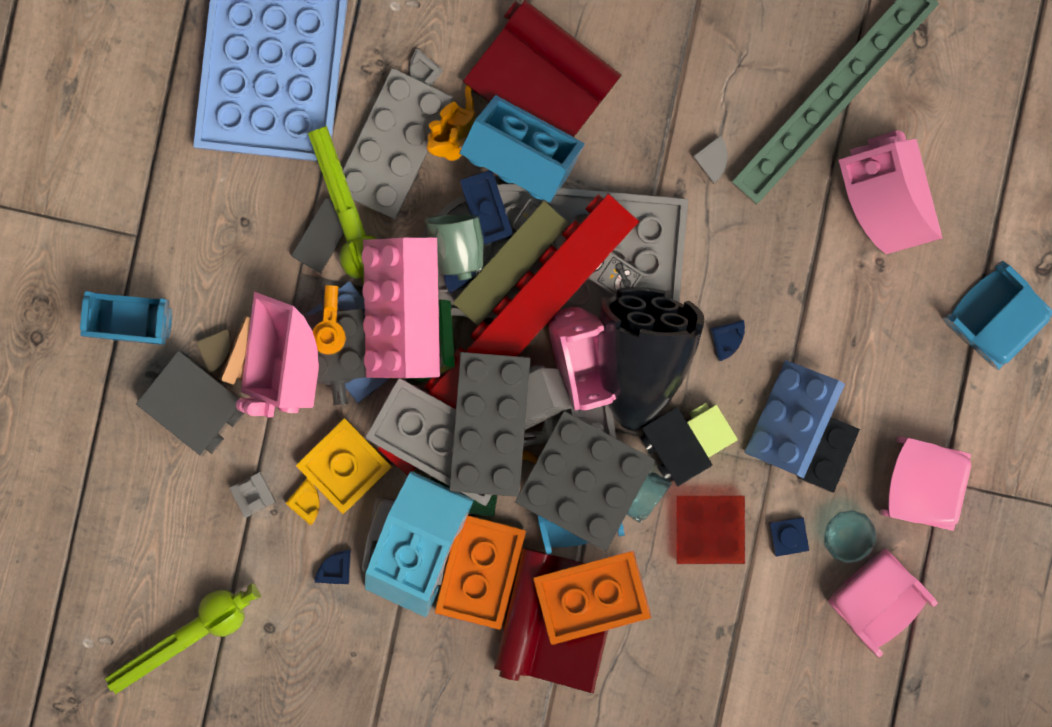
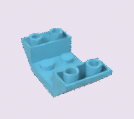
[365,471,474,617]

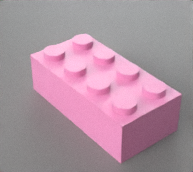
[362,238,440,378]

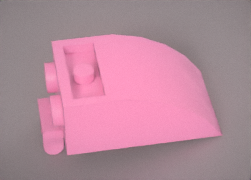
[839,130,943,254]
[236,292,319,417]

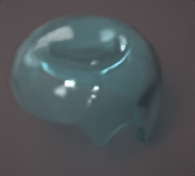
[627,472,672,523]
[824,510,876,563]

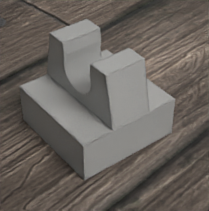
[229,472,276,518]

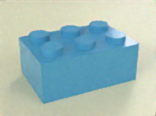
[459,95,585,203]

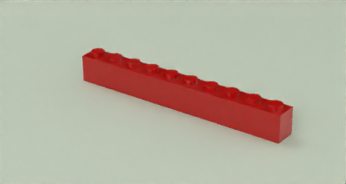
[378,193,639,476]

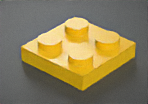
[296,418,392,514]

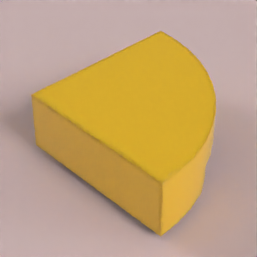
[285,478,320,525]

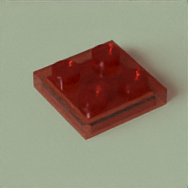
[676,495,745,564]

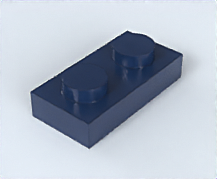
[460,170,513,245]

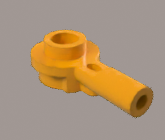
[312,285,346,355]

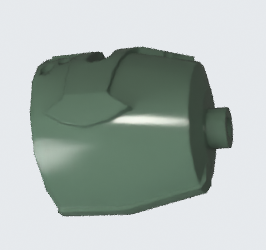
[425,214,484,281]

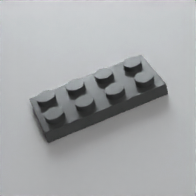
[449,352,530,497]

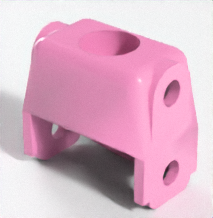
[548,307,616,410]
[879,436,971,531]
[827,548,938,658]

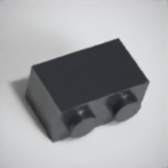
[639,407,713,487]
[798,417,860,493]

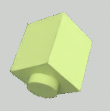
[687,403,738,458]

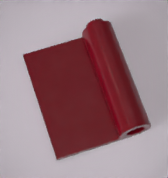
[463,0,622,137]
[494,548,608,693]

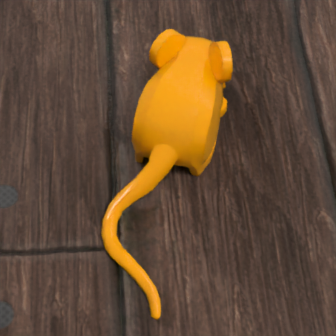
[426,85,476,161]

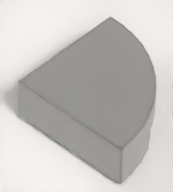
[410,49,443,86]
[693,136,728,184]

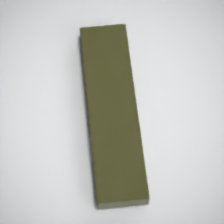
[453,201,570,326]

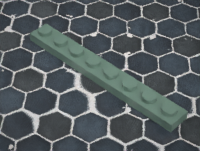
[731,0,939,205]

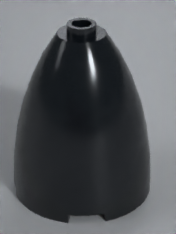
[597,287,705,430]

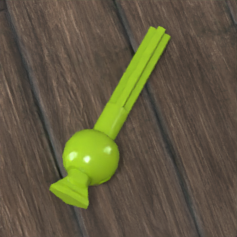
[308,126,377,284]
[104,583,261,695]

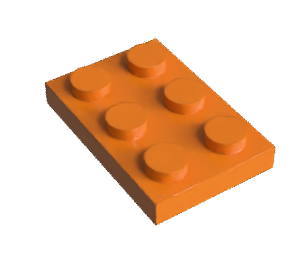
[435,515,526,630]
[533,551,652,645]

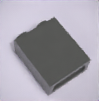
[136,351,245,456]

